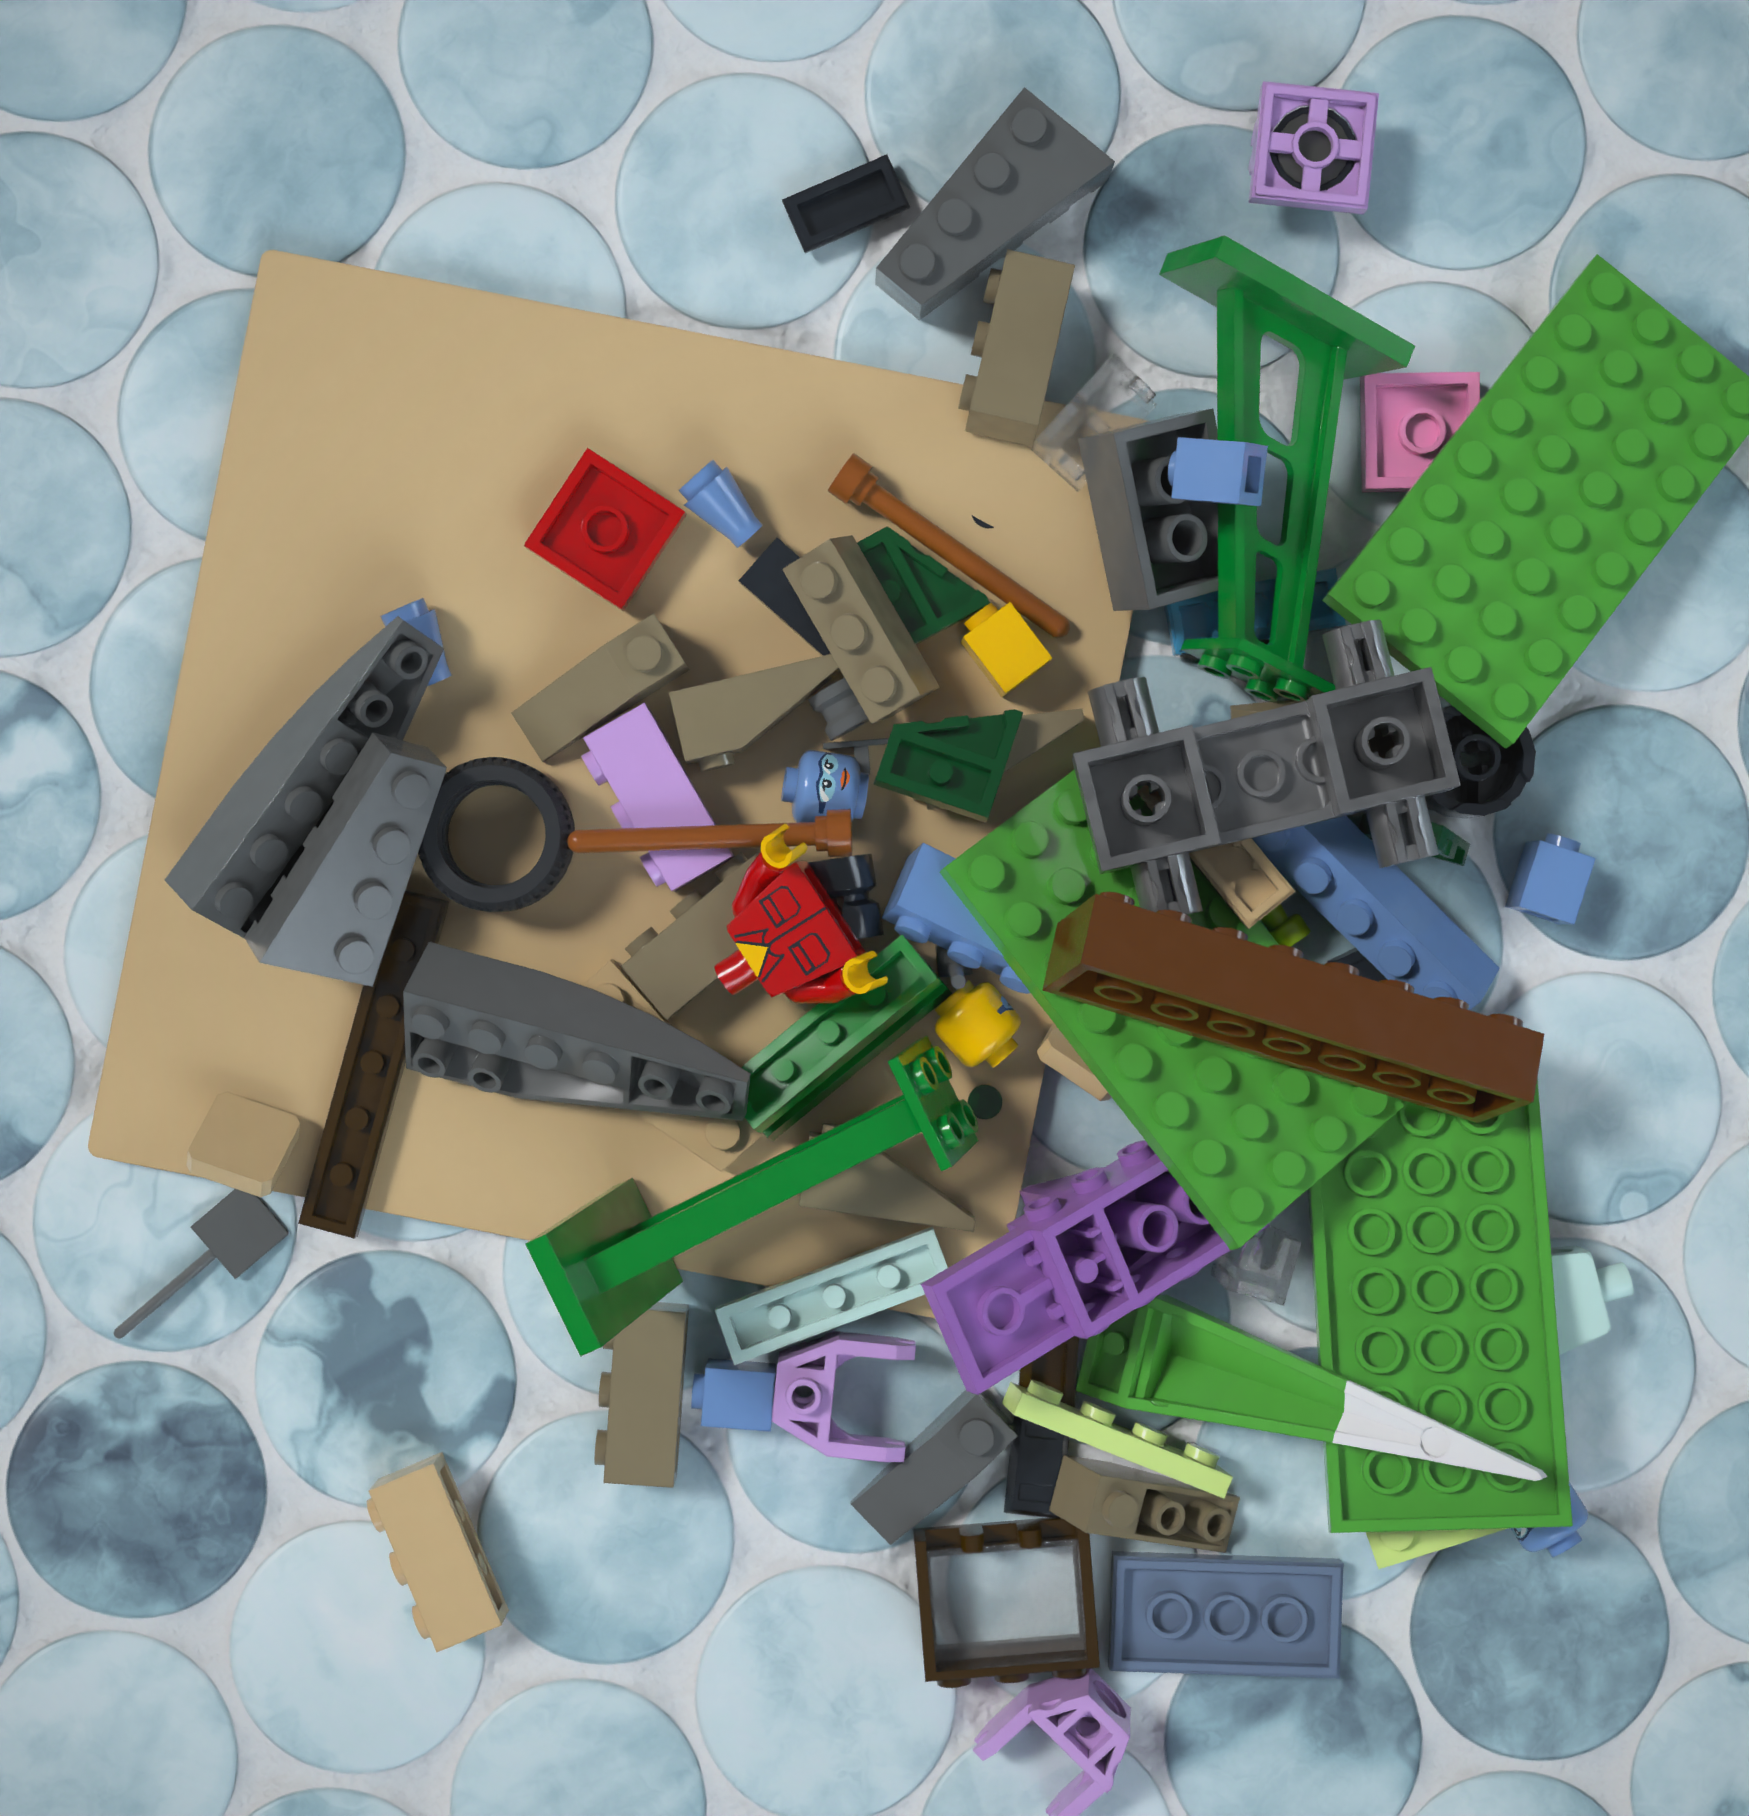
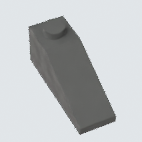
[850,1390,1017,1545]

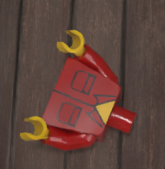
[714,824,888,1004]

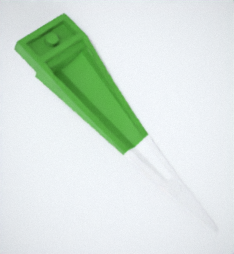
[1076,1294,1548,1481]

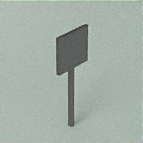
[114,1189,289,1339]

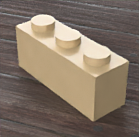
[367,1452,509,1652]

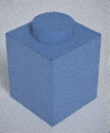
[1168,437,1268,507]
[1505,833,1596,925]
[691,1358,777,1431]

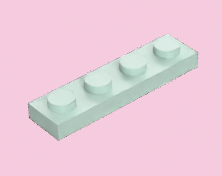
[714,1226,948,1365]

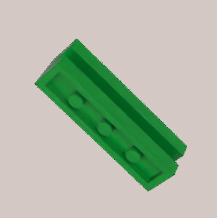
[741,935,952,1141]

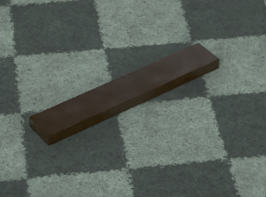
[298,890,449,1239]

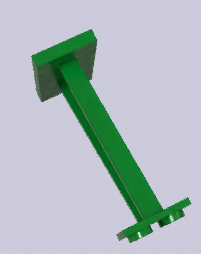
[1159,235,1415,702]
[525,1036,979,1357]

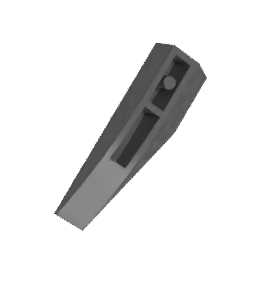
[165,616,444,939]
[403,942,751,1121]

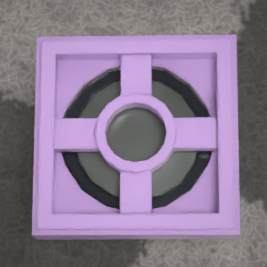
[1248,81,1379,214]

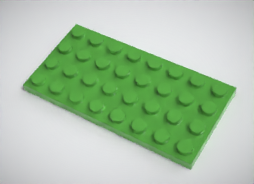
[1322,254,1749,748]
[939,769,1405,1251]
[1308,1077,1573,1533]

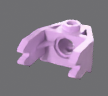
[772,1331,916,1462]
[973,1668,1131,1816]

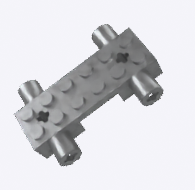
[1072,620,1461,915]

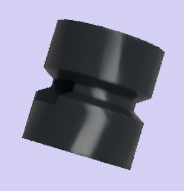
[808,854,884,939]

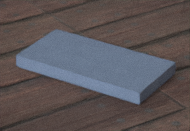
[1108,1551,1344,1679]

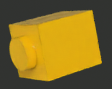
[961,602,1052,698]

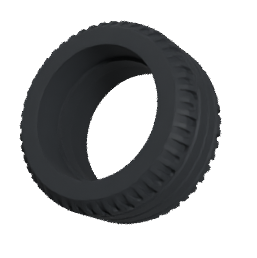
[418,757,575,912]

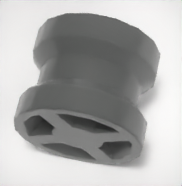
[808,678,869,741]

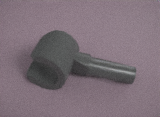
[935,945,973,989]

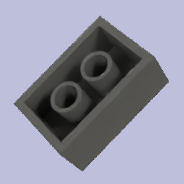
[1078,408,1218,611]

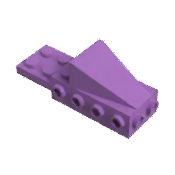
[921,1140,1270,1395]

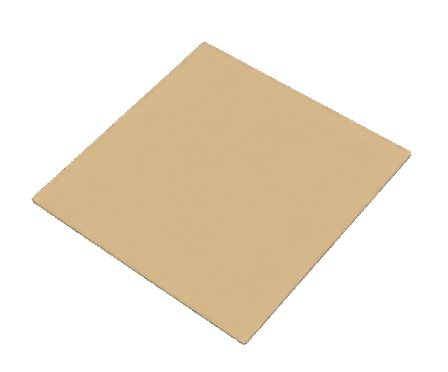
[88,250,1147,1318]

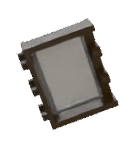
[913,1518,1100,1688]

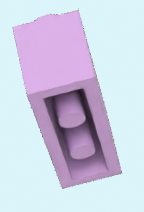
[582,703,735,892]

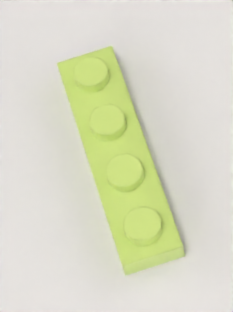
[1002,1380,1233,1498]

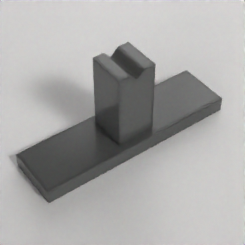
[823,738,889,775]

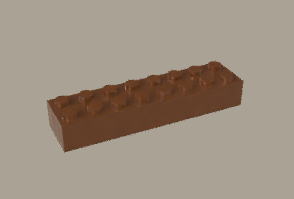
[1042,892,1545,1123]

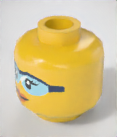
[935,980,1021,1068]

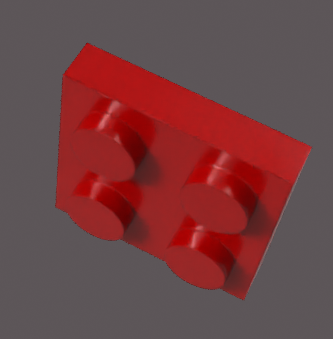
[524,447,687,612]

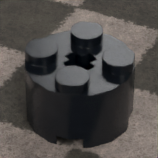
[1425,705,1536,819]

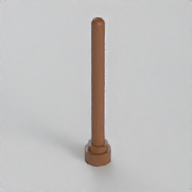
[828,453,1070,638]
[567,809,853,857]

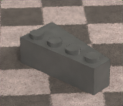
[875,87,1115,321]
[244,733,447,987]

